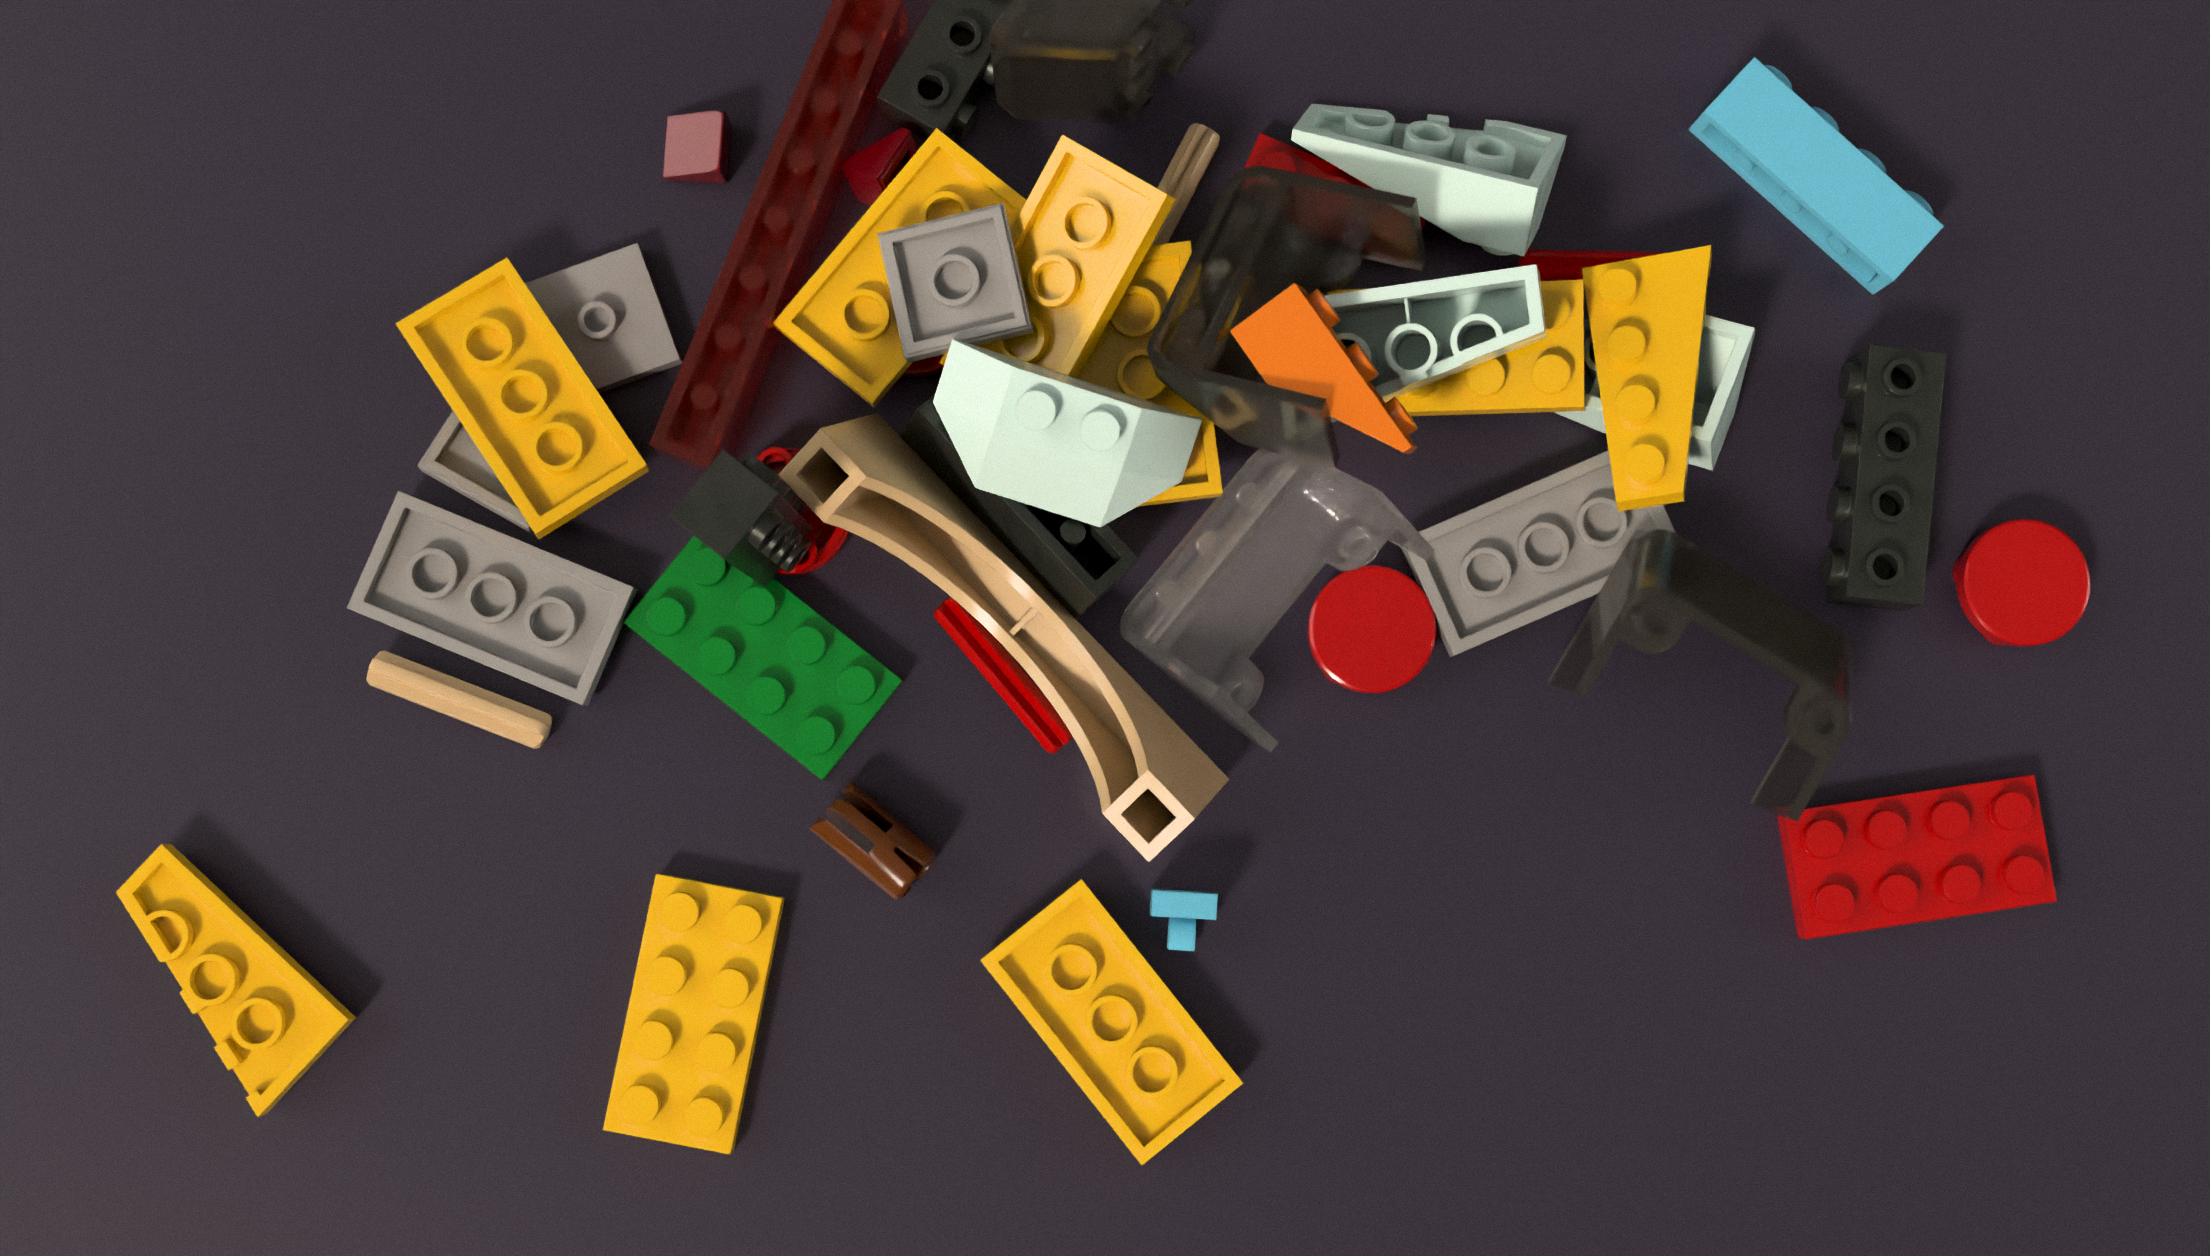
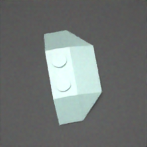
[933,339,1202,527]

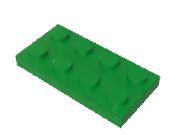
[623,536,904,781]

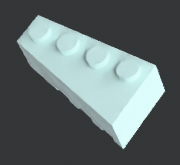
[1283,264,1547,436]

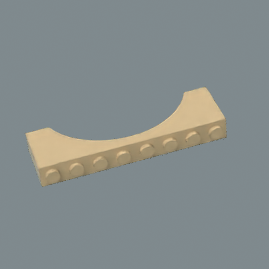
[778,413,1230,862]

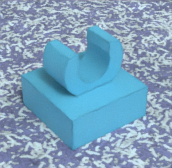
[1149,888,1218,951]

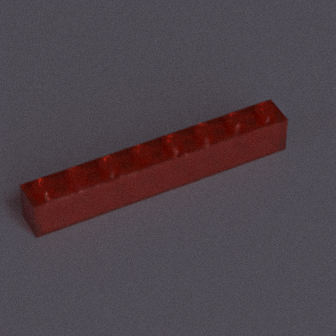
[649,0,908,473]

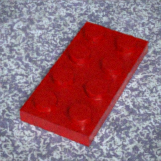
[1776,775,2057,939]

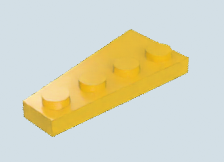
[116,844,356,1117]

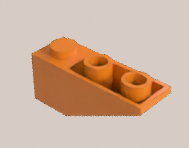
[1230,283,1418,454]

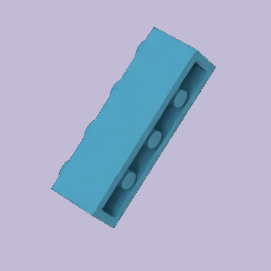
[1688,57,1944,295]

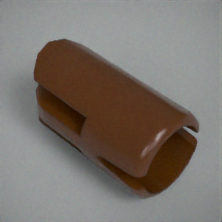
[809,781,936,900]

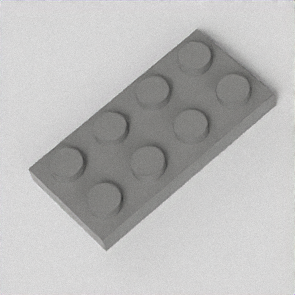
[1399,451,1686,657]
[347,491,638,706]

